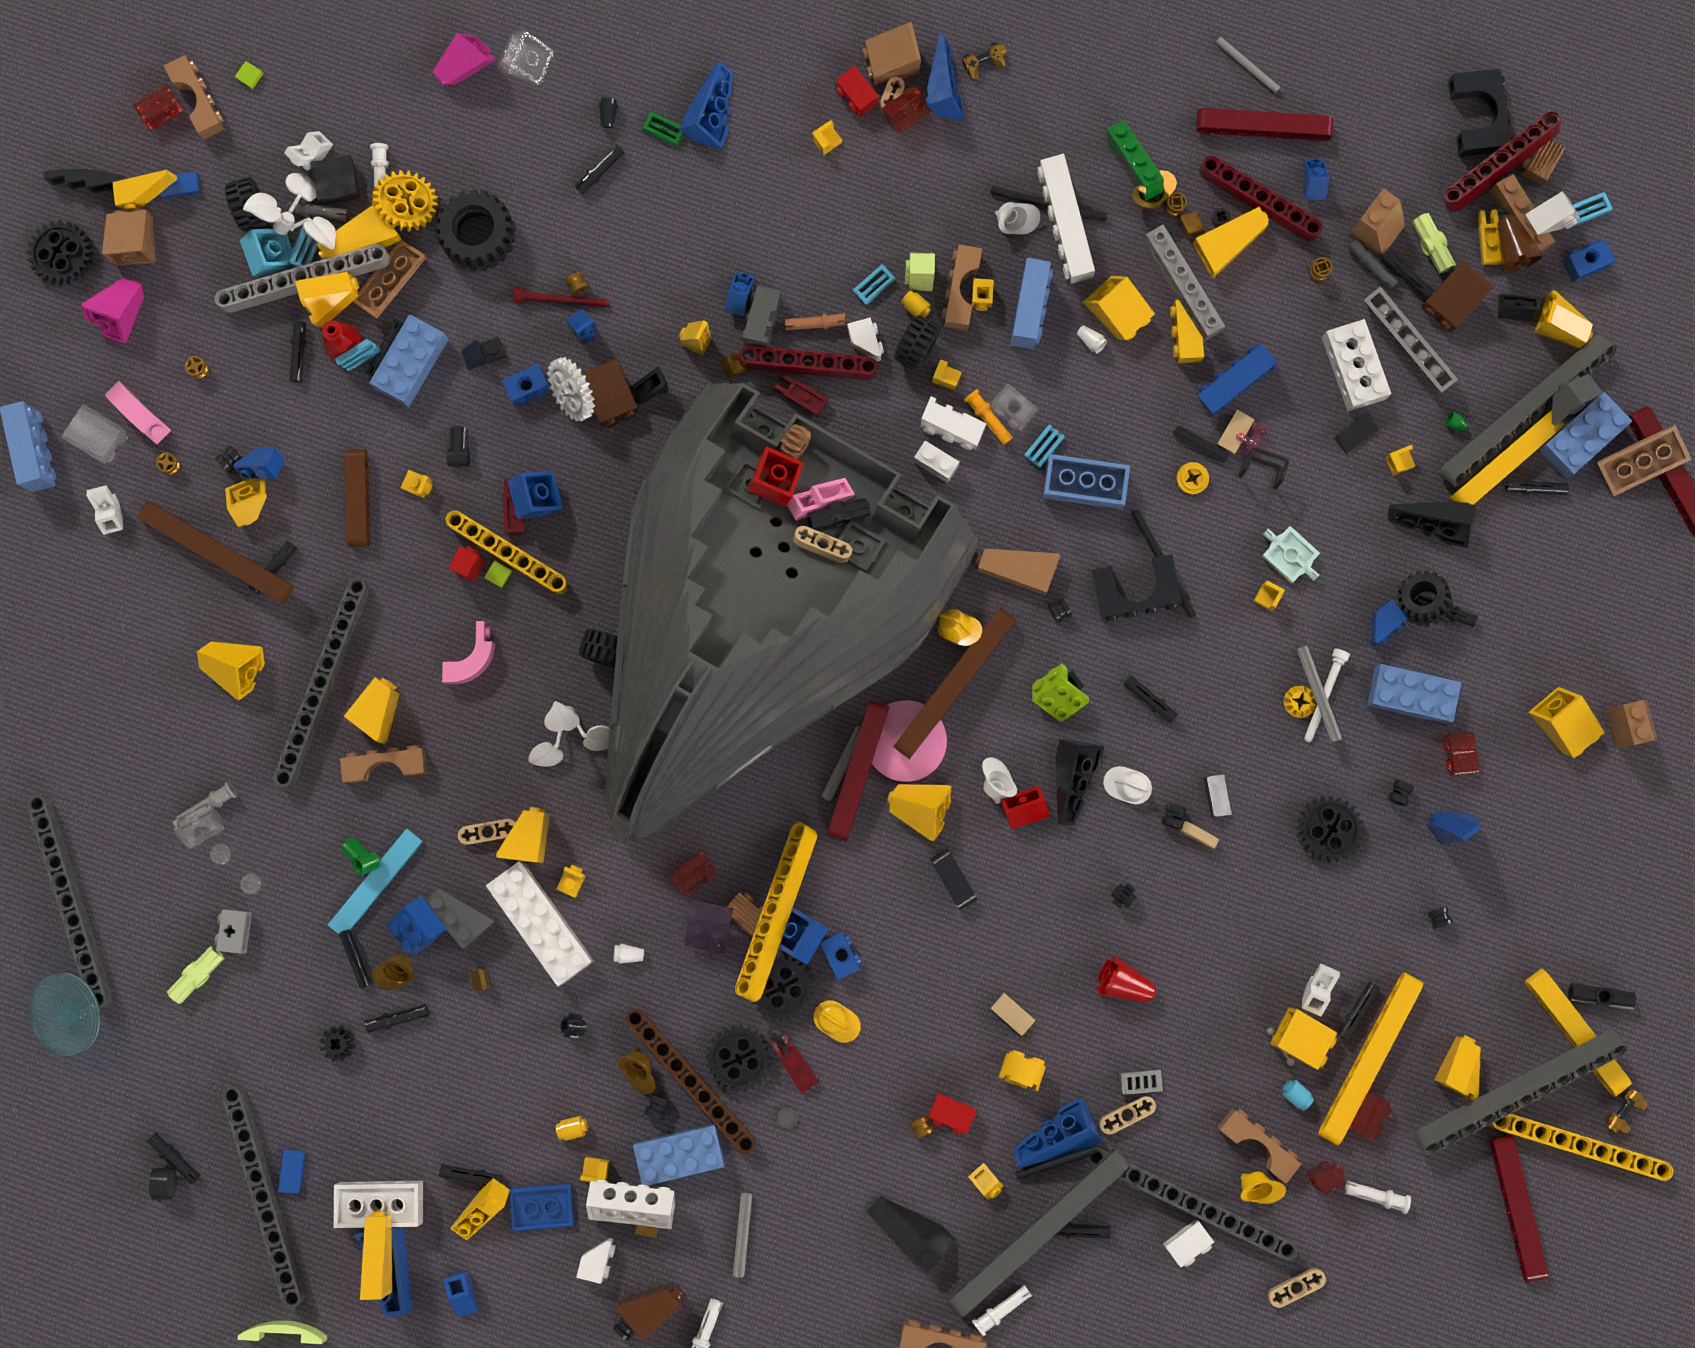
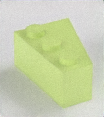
[905,252,935,291]

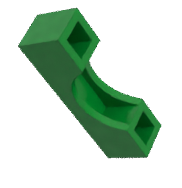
[1107,120,1164,200]

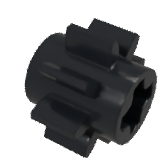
[1111,883,1137,908]
[560,1013,586,1040]

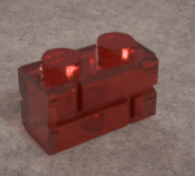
[133,85,183,130]
[669,851,717,896]
[1349,1092,1391,1141]
[1306,1160,1346,1195]

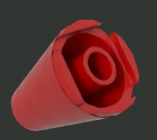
[322,321,363,361]
[1096,955,1157,1003]

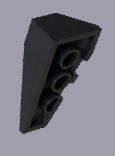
[1388,501,1477,548]
[1055,739,1104,825]
[866,1196,956,1273]

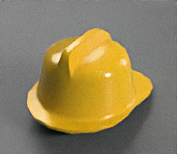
[938,609,982,646]
[814,1001,861,1043]
[1240,1171,1286,1204]

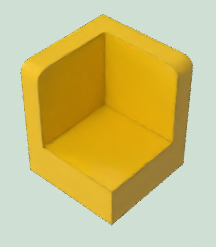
[812,120,842,155]
[932,359,961,391]
[1385,445,1415,476]
[1253,581,1285,611]
[580,1157,610,1182]

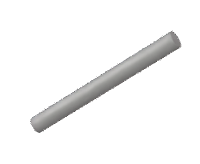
[1216,37,1280,93]

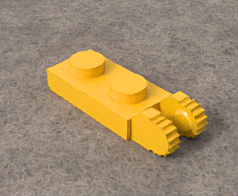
[1478,210,1502,265]

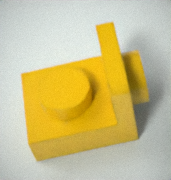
[400,470,432,498]
[557,865,586,898]
[968,1163,1004,1200]

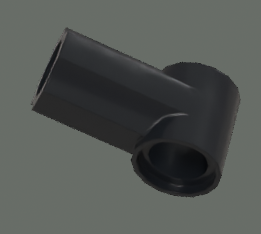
[447,426,470,467]

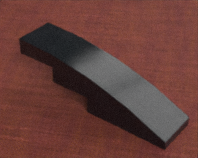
[43,169,127,193]

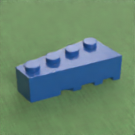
[355,1227,413,1317]

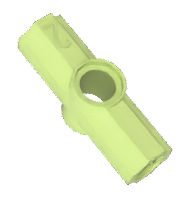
[1412,213,1456,274]
[167,946,225,1004]

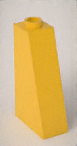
[317,205,402,260]
[1193,207,1269,279]
[360,1210,392,1300]

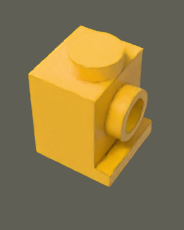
[972,279,994,311]

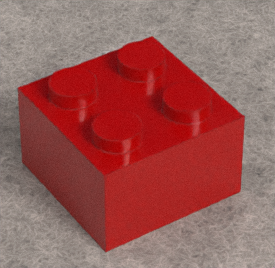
[747,446,804,507]

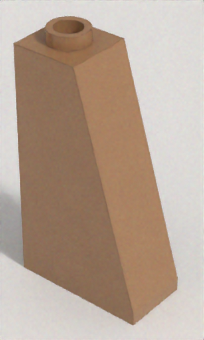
[975,549,1060,595]

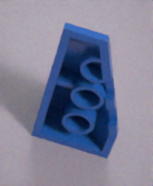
[926,34,965,121]
[680,61,733,149]
[1427,811,1481,844]
[1013,1097,1102,1167]

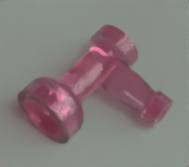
[1236,423,1269,454]

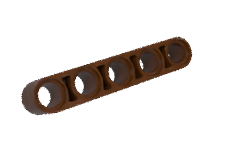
[344,449,370,547]

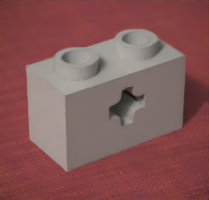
[214,909,252,954]

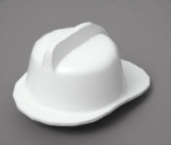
[995,202,1040,234]
[982,757,1017,804]
[1103,766,1152,804]

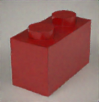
[835,66,879,117]
[449,546,485,583]
[1001,786,1050,830]
[928,1092,977,1135]

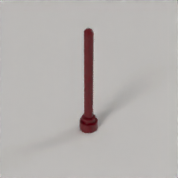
[513,287,610,307]

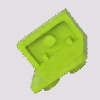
[1032,663,1089,722]

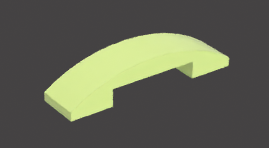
[238,1321,327,1344]

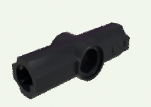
[806,498,871,530]
[1568,983,1636,1010]

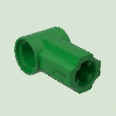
[341,837,380,875]

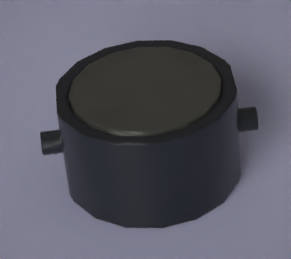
[149,1166,177,1202]

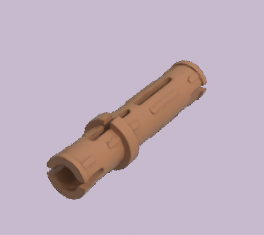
[785,313,846,332]

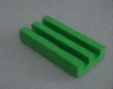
[642,111,684,148]

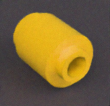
[901,290,931,318]
[556,1116,588,1141]

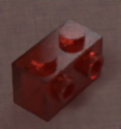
[882,86,932,134]

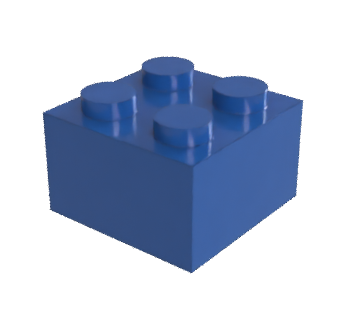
[507,471,563,519]
[387,896,446,957]
[779,907,828,965]

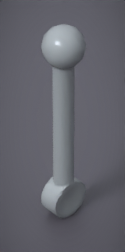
[1267,1028,1295,1066]

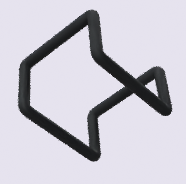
[1239,447,1289,489]

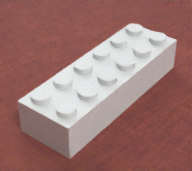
[1037,154,1095,284]
[486,861,594,986]

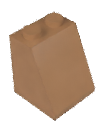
[862,22,921,85]
[1349,188,1405,258]
[102,209,156,266]
[1606,700,1658,749]

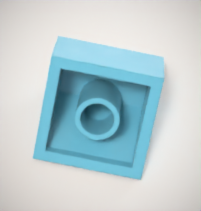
[240,229,296,277]

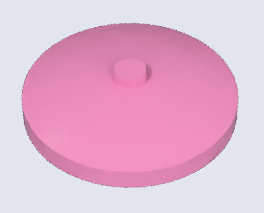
[872,700,947,782]

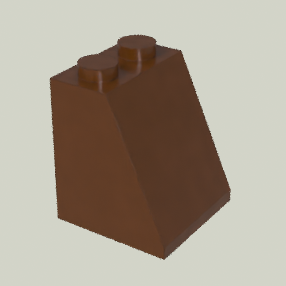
[1421,261,1494,333]
[582,359,639,428]
[615,1283,685,1341]

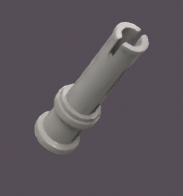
[176,781,238,827]

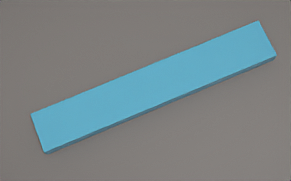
[328,829,424,934]

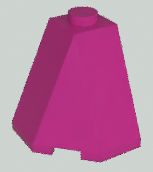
[432,33,495,86]
[81,278,144,344]

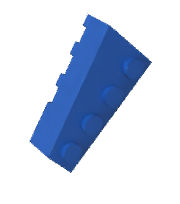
[1198,344,1278,416]

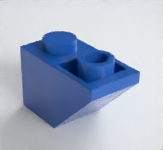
[1303,158,1330,200]
[725,273,755,316]
[566,309,599,344]
[233,447,285,480]
[1370,600,1408,646]
[443,1269,479,1317]

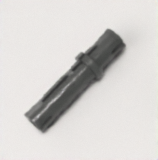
[287,201,349,222]
[1347,239,1399,290]

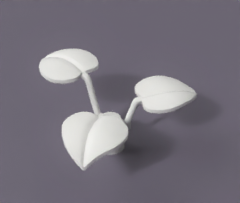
[243,173,336,250]
[528,701,610,767]

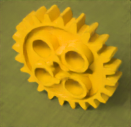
[372,170,438,232]

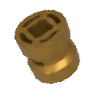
[1164,192,1187,218]
[1308,257,1333,282]

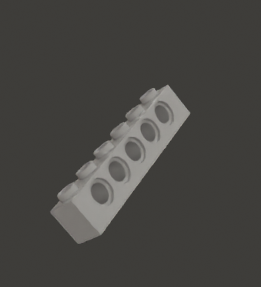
[1143,225,1225,342]
[1364,287,1459,393]

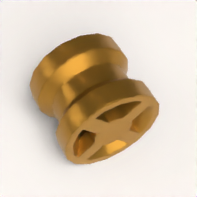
[565,272,590,296]
[185,356,209,379]
[156,453,181,475]
[908,1115,934,1139]

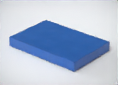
[509,1183,575,1231]

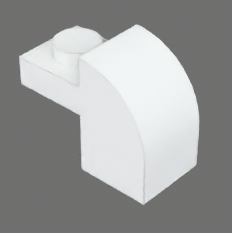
[284,131,333,171]
[87,485,123,535]
[1302,964,1340,1017]

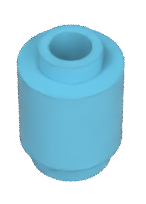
[1282,1080,1314,1111]

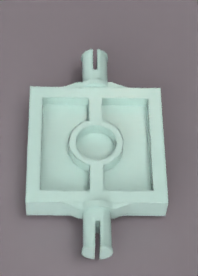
[1262,526,1320,584]

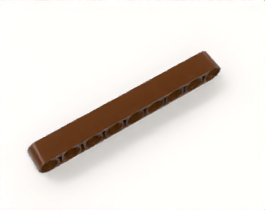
[136,500,295,604]
[893,608,1017,760]
[626,1008,756,1154]

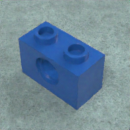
[1563,240,1616,283]
[502,364,551,406]
[820,932,862,980]

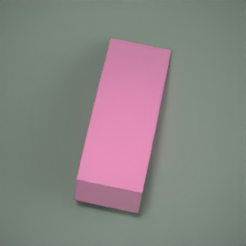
[787,478,855,521]

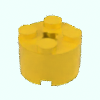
[998,1050,1046,1091]

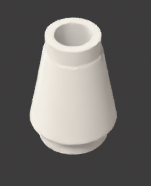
[1077,325,1107,353]
[613,943,644,964]

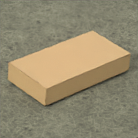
[1217,410,1255,455]
[991,993,1036,1036]

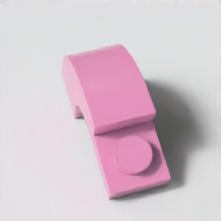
[105,381,171,444]
[442,621,495,684]

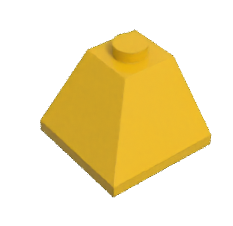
[225,479,267,527]

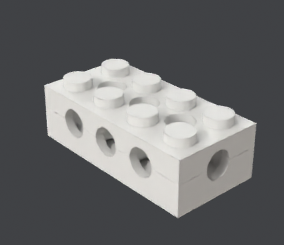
[1321,319,1391,412]
[586,1180,675,1229]
[334,1181,423,1228]

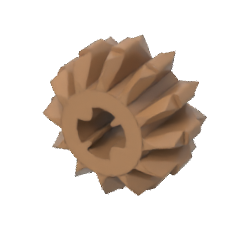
[779,424,811,459]

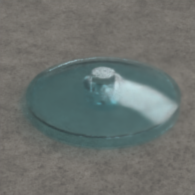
[29,973,101,1056]

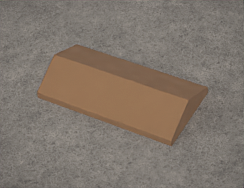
[353,240,427,319]
[1597,425,1692,496]

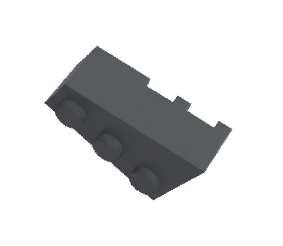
[741,286,781,347]
[425,888,498,949]

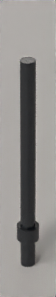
[990,186,1108,221]
[1132,509,1196,619]

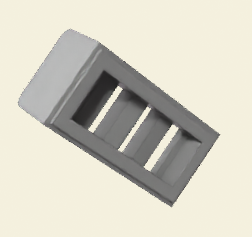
[1119,1070,1163,1095]

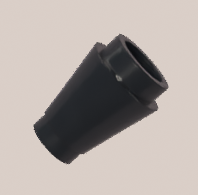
[599,97,618,128]

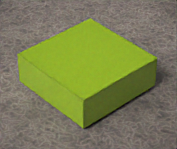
[234,61,264,89]
[484,560,513,588]

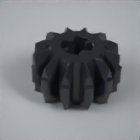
[320,1026,356,1061]

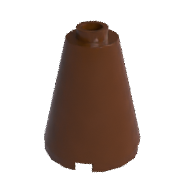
[1497,214,1543,273]

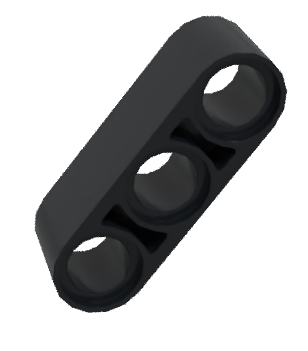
[930,848,977,911]

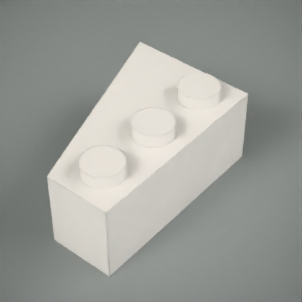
[1525,192,1580,235]

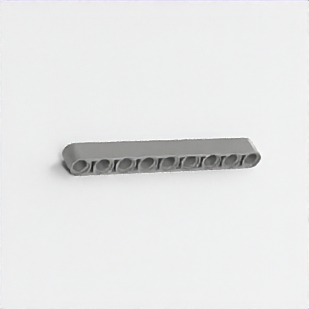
[215,244,391,313]

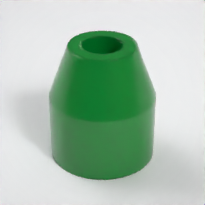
[1445,411,1468,431]

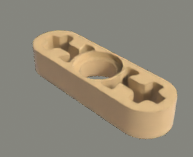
[793,526,852,563]
[458,819,516,845]
[1099,1096,1156,1134]
[1267,1268,1326,1308]

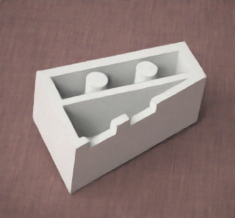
[921,396,986,450]

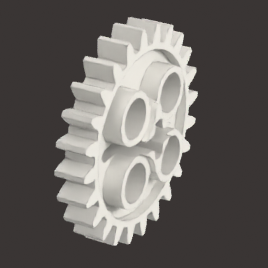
[547,357,595,422]

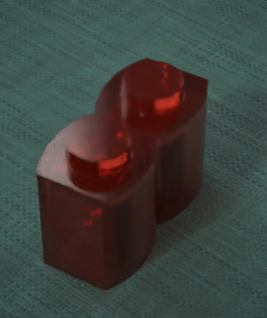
[1443,732,1479,776]

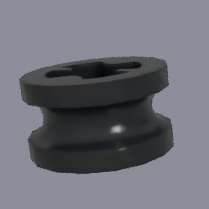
[1211,208,1230,228]

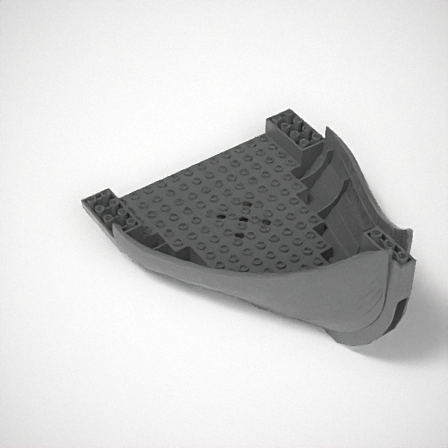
[605,383,979,843]

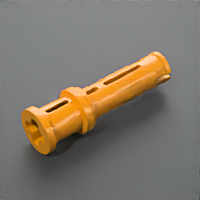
[964,389,1013,446]

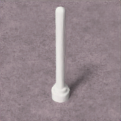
[1304,648,1350,742]

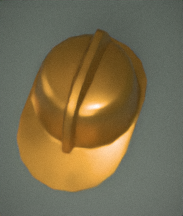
[1132,170,1177,211]
[371,954,414,990]
[617,1048,656,1094]

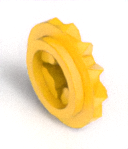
[1176,462,1209,495]
[1284,686,1317,718]

